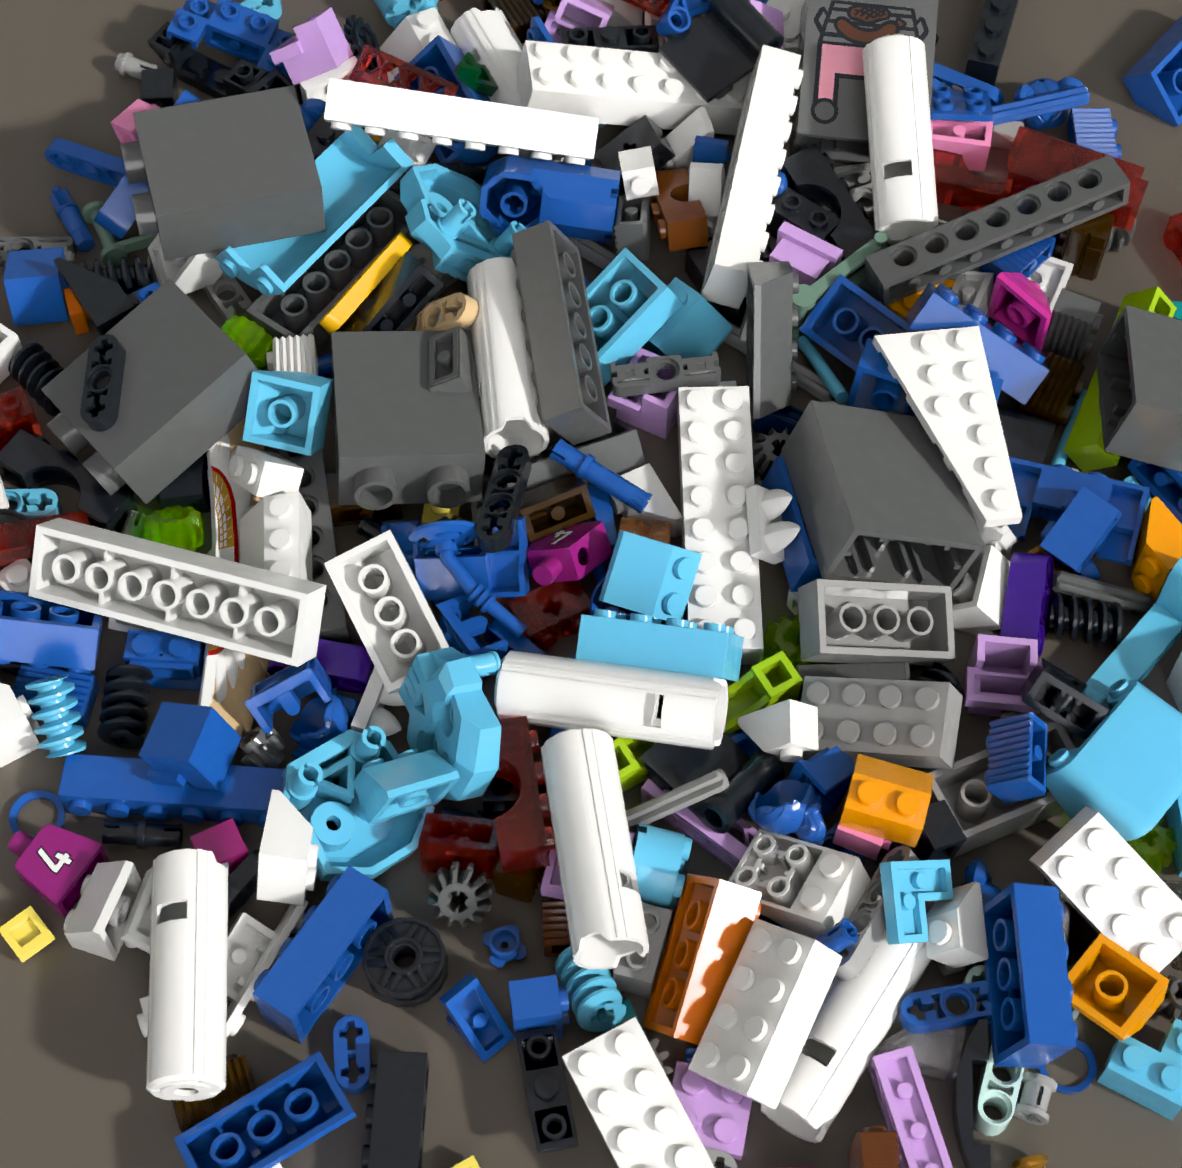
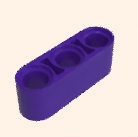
[1000,552,1054,657]
[267,639,374,694]

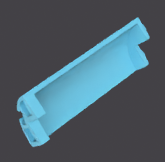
[214,126,414,296]

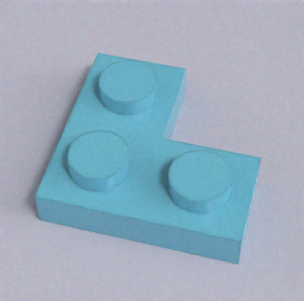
[879,859,954,945]

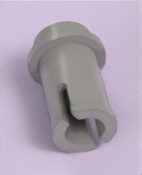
[115,52,158,80]

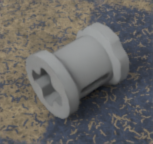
[1013,1072,1058,1125]

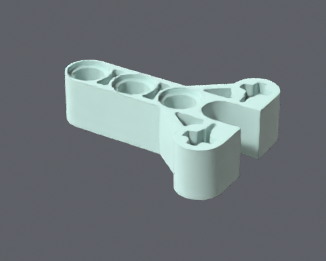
[961,965,1079,1136]

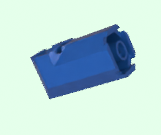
[479,155,621,243]

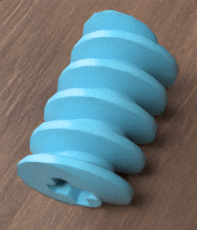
[25,674,87,758]
[555,946,626,1032]

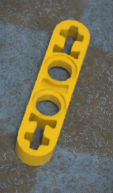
[318,232,413,335]

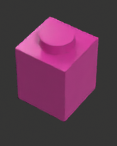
[190,818,249,875]

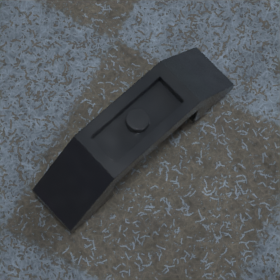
[148,21,268,99]

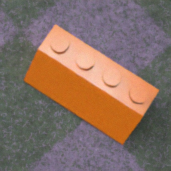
[642,873,762,1045]

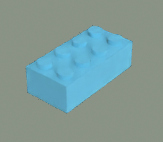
[586,247,683,386]
[575,609,744,682]

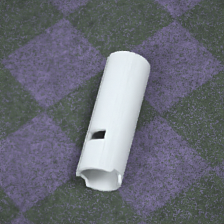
[450,7,564,162]
[862,34,938,242]
[467,257,549,458]
[494,650,728,750]
[541,728,649,970]
[146,849,228,1101]
[760,927,932,1143]

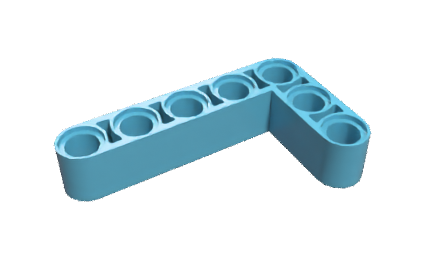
[1085,556,1182,718]

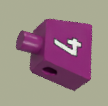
[527,521,613,586]
[8,824,109,918]

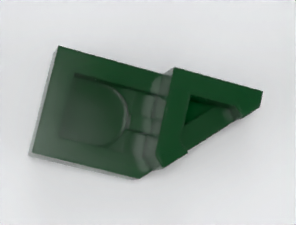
[454,52,499,97]

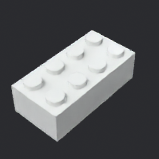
[1029,806,1182,972]
[688,918,843,1110]
[562,1017,715,1168]

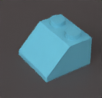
[643,277,734,358]
[243,370,333,456]
[599,530,702,621]
[353,749,460,824]

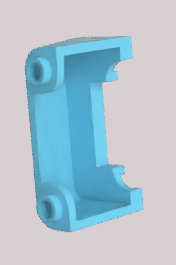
[1046,678,1182,841]

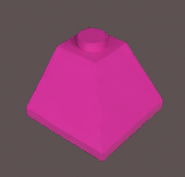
[988,272,1052,351]

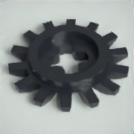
[344,15,380,70]

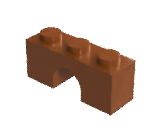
[649,167,708,252]

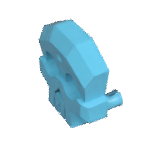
[400,163,526,282]
[398,647,501,801]
[282,725,435,881]

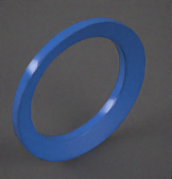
[9,790,65,838]
[1038,1039,1097,1094]

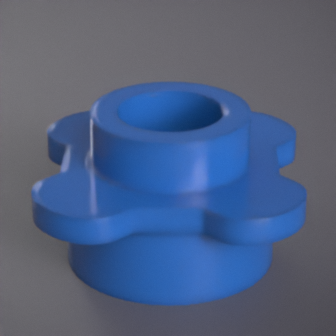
[482,924,527,968]

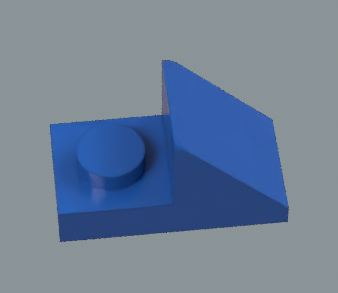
[439,973,514,1062]

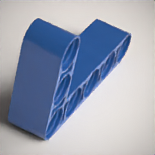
[93,89,202,240]

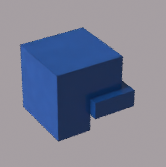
[3,247,69,326]
[139,702,242,791]

